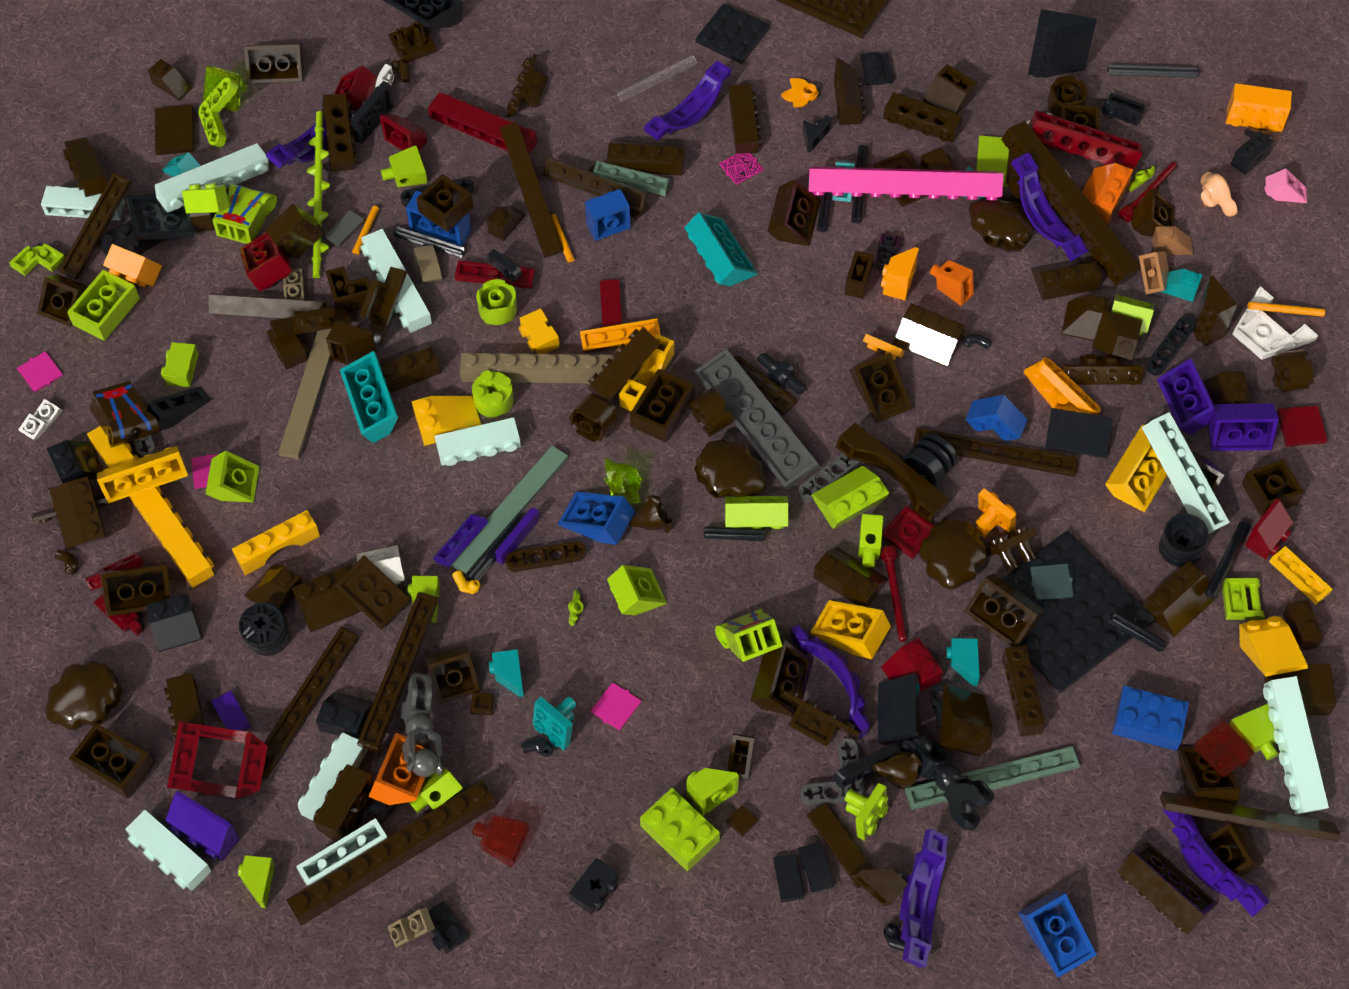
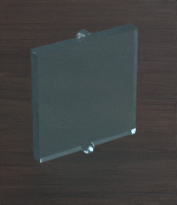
[1030,564,1074,600]

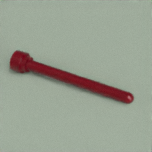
[1118,162,1177,223]
[880,546,907,642]

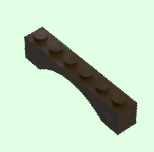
[836,422,949,523]

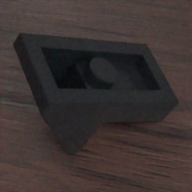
[802,115,833,153]

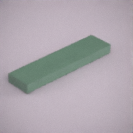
[593,161,670,196]

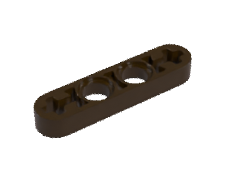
[505,541,586,572]

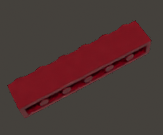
[428,92,537,154]

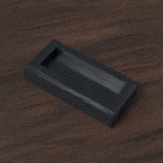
[773,854,804,903]

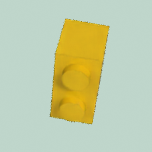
[518,308,560,354]

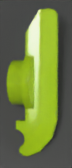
[1128,166,1155,192]
[568,589,584,626]

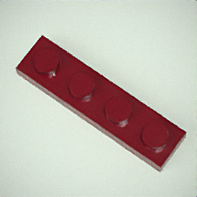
[455,260,535,289]

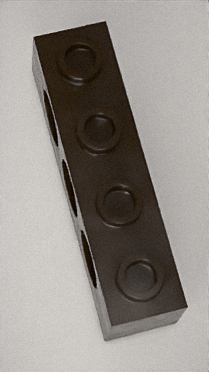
[883,92,963,143]
[322,94,357,172]
[1002,645,1045,737]

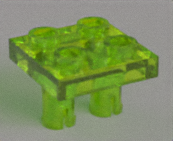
[203,65,247,112]

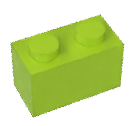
[182,182,229,214]
[161,342,199,388]

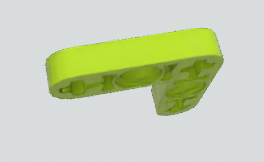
[199,77,238,148]

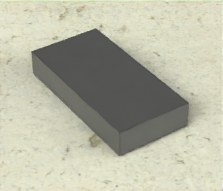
[325,210,365,247]

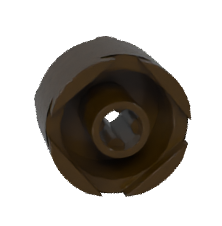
[1047,75,1088,118]
[1271,350,1313,392]
[689,388,734,437]
[569,393,617,442]

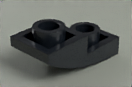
[874,233,900,271]
[797,842,835,892]

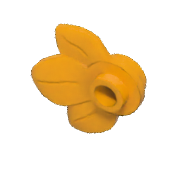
[781,78,818,107]

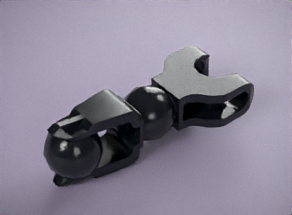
[902,734,995,831]

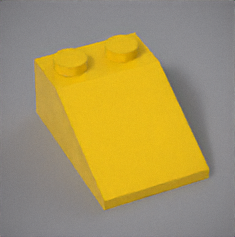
[412,396,481,446]
[810,600,891,659]
[1239,616,1308,677]

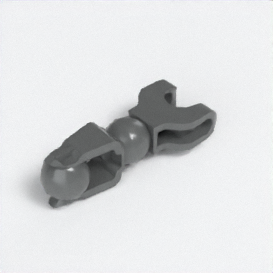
[399,673,443,777]

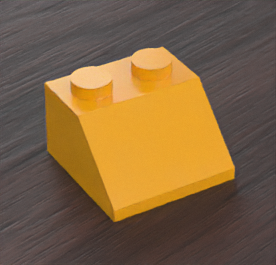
[881,247,919,300]

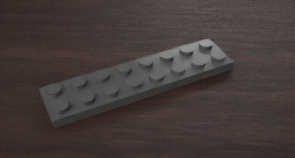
[694,349,819,490]

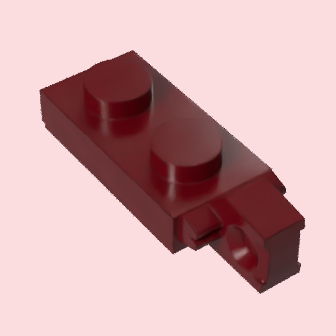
[85,552,144,591]
[93,595,144,636]

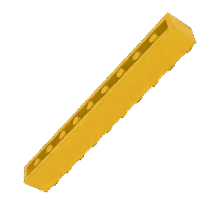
[87,426,214,588]

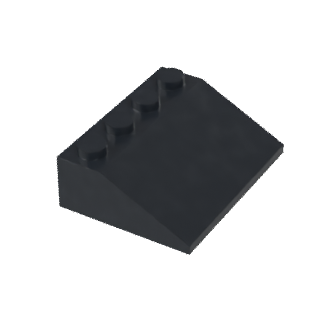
[383,0,464,28]
[1028,9,1097,78]

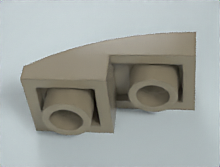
[413,245,442,284]
[283,268,305,299]
[388,907,435,948]

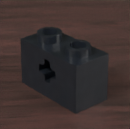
[1231,131,1274,175]
[569,858,619,915]

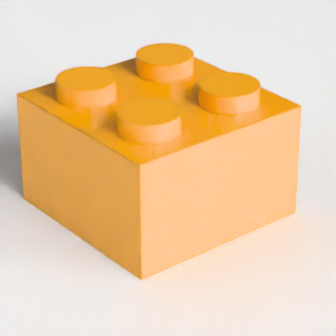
[103,244,162,288]

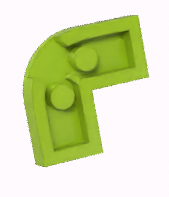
[9,244,65,276]

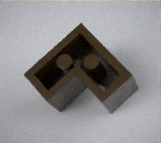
[325,266,370,312]

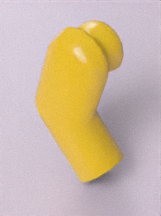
[452,571,481,594]

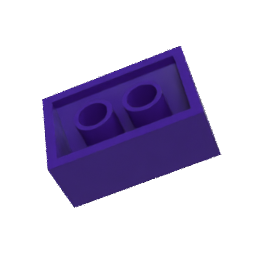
[1157,358,1216,434]
[1209,403,1279,451]
[166,790,239,861]

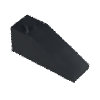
[147,387,211,431]

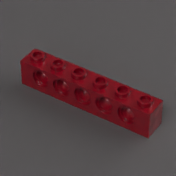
[1029,110,1143,171]

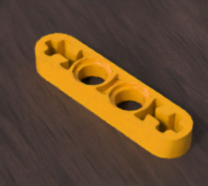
[1037,357,1101,415]

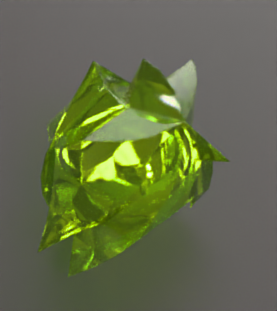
[603,457,642,504]

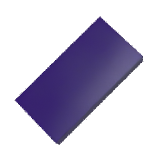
[211,691,251,731]

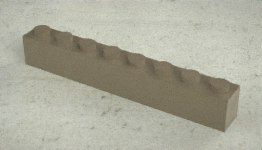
[460,353,616,384]

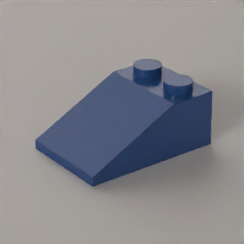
[558,491,635,545]
[1018,891,1097,977]

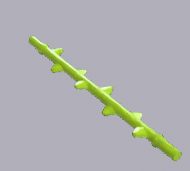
[307,111,330,278]

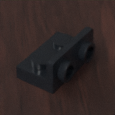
[428,901,469,954]

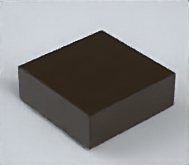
[470,692,494,716]
[726,805,758,837]

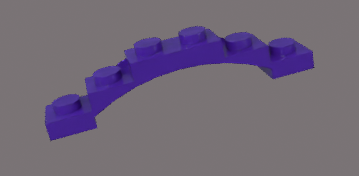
[644,60,732,141]
[266,113,352,169]
[1011,152,1089,261]
[790,625,870,738]
[1163,809,1270,917]
[899,829,948,968]

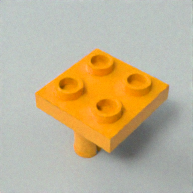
[976,488,1016,538]

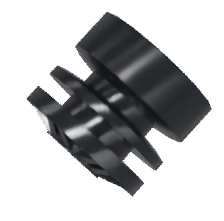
[902,433,958,487]
[1158,514,1209,567]
[239,602,291,656]

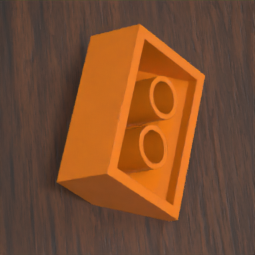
[1082,163,1133,224]
[369,733,425,805]

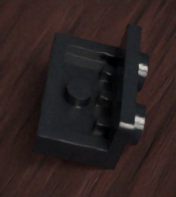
[1102,93,1146,126]

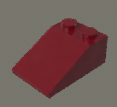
[240,232,292,292]

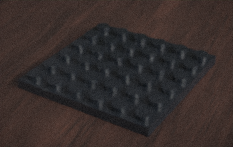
[1002,530,1155,694]

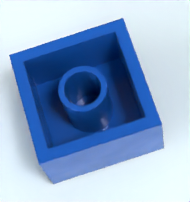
[585,189,630,241]

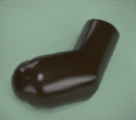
[390,60,410,83]
[55,549,79,575]

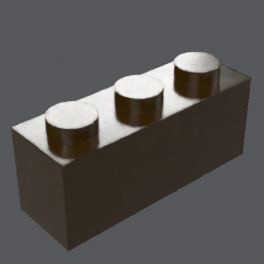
[164,672,208,740]

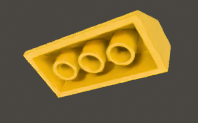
[1105,425,1167,512]
[97,446,188,503]

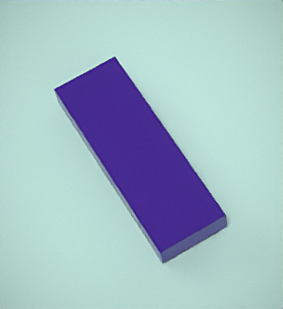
[495,507,540,565]
[433,514,488,567]

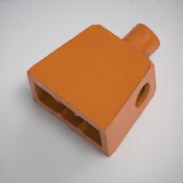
[930,260,974,306]

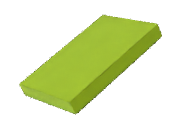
[976,135,1009,187]

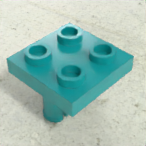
[532,697,576,751]

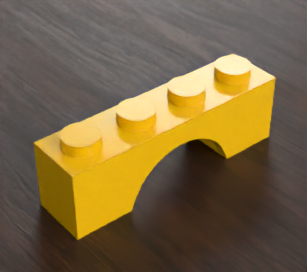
[619,334,674,411]
[232,510,320,575]

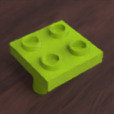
[845,783,889,841]

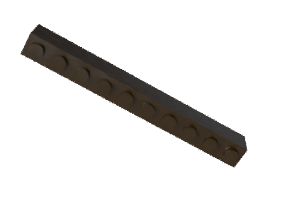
[1001,121,1141,286]
[286,780,496,926]

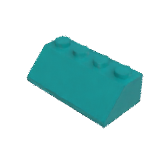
[684,212,758,286]
[340,351,398,443]

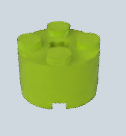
[476,279,517,325]
[472,370,514,418]

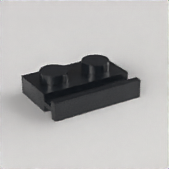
[861,52,893,86]

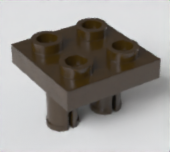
[388,21,436,63]
[986,526,1038,572]

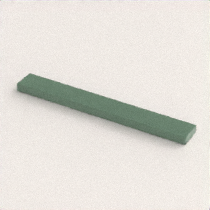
[451,446,568,576]
[905,746,1080,810]

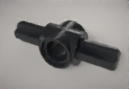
[757,353,806,395]

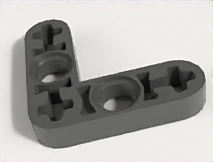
[800,739,864,806]

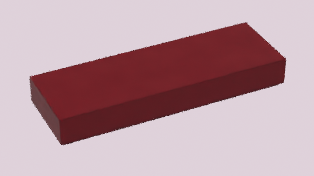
[600,279,622,328]

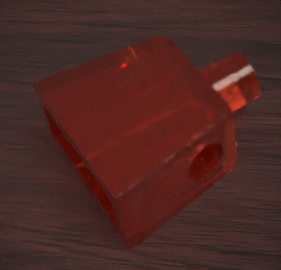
[472,816,529,868]

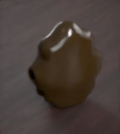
[969,198,1035,252]
[694,439,766,498]
[920,519,986,590]
[45,661,123,730]

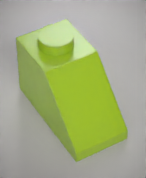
[408,576,440,623]
[238,855,275,908]

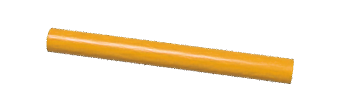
[1248,302,1325,317]

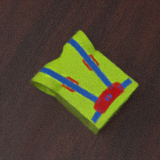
[212,184,277,244]
[715,608,783,662]

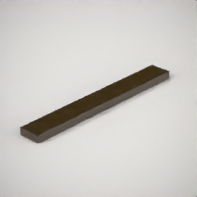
[500,122,562,258]
[913,427,1078,477]
[357,592,439,752]
[262,626,359,779]
[1160,791,1341,842]

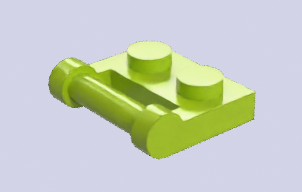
[1221,578,1265,621]

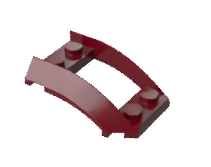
[167,721,268,799]

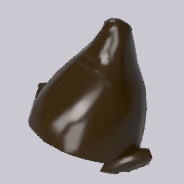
[629,495,672,533]
[872,751,922,790]

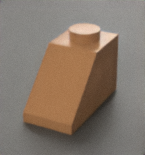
[1152,226,1193,255]
[1139,251,1169,294]

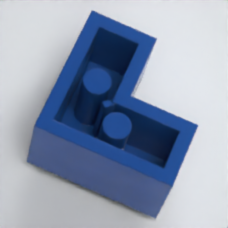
[965,395,1028,441]

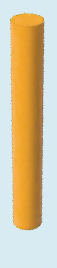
[352,206,380,255]
[550,214,575,262]

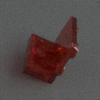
[1194,720,1255,777]

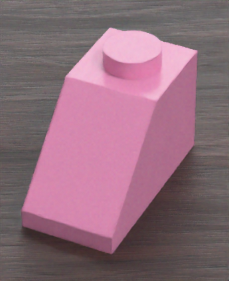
[1265,168,1307,203]

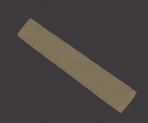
[278,329,331,459]

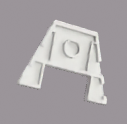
[1232,287,1318,360]

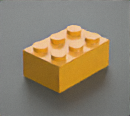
[1226,83,1292,132]

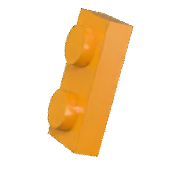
[863,334,905,360]

